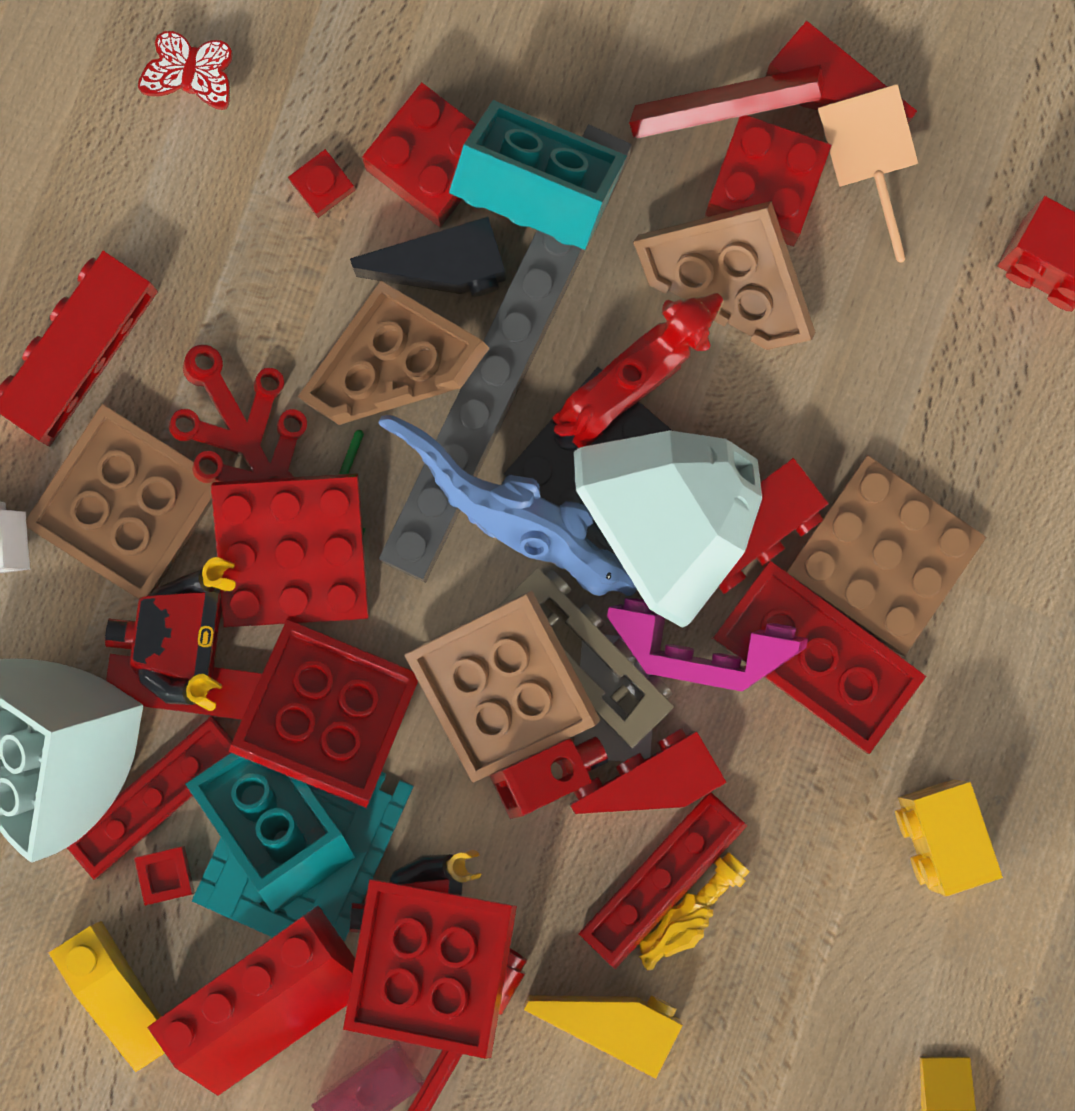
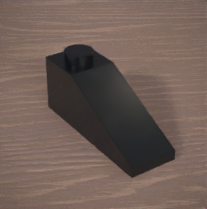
[350,217,506,297]

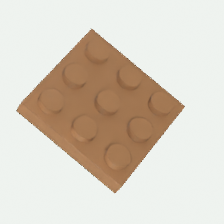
[26,404,216,599]
[786,455,987,656]
[405,590,601,783]

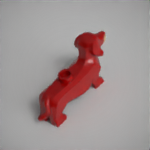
[552,293,723,448]

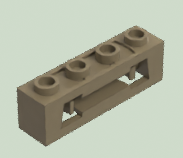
[496,567,674,748]

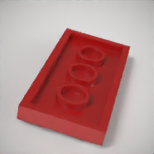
[712,561,927,754]

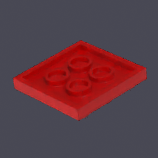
[211,473,369,627]
[229,619,418,808]
[343,879,517,1059]

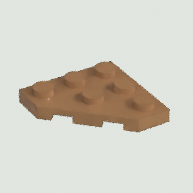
[633,201,816,350]
[298,281,489,425]

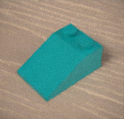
[185,753,355,914]

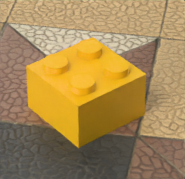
[895,779,1003,897]

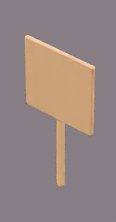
[818,84,918,262]

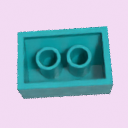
[449,100,627,250]

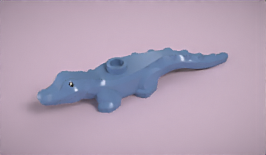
[378,415,637,596]

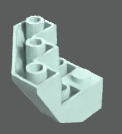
[574,430,762,628]

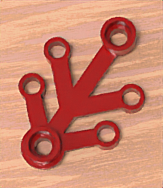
[169,345,307,483]

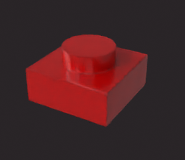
[288,149,355,218]
[134,846,195,906]

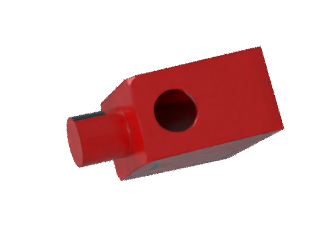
[490,736,608,819]

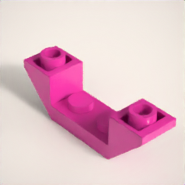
[607,598,808,692]

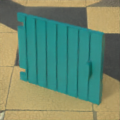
[192,772,414,942]

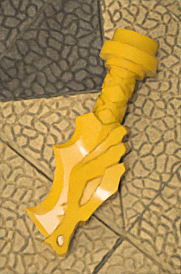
[639,852,750,971]

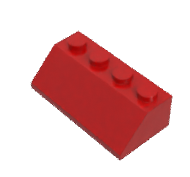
[147,905,355,1096]

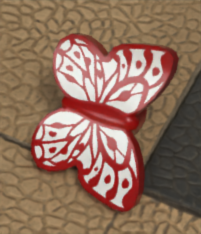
[138,31,233,110]

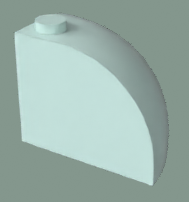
[0,659,143,863]

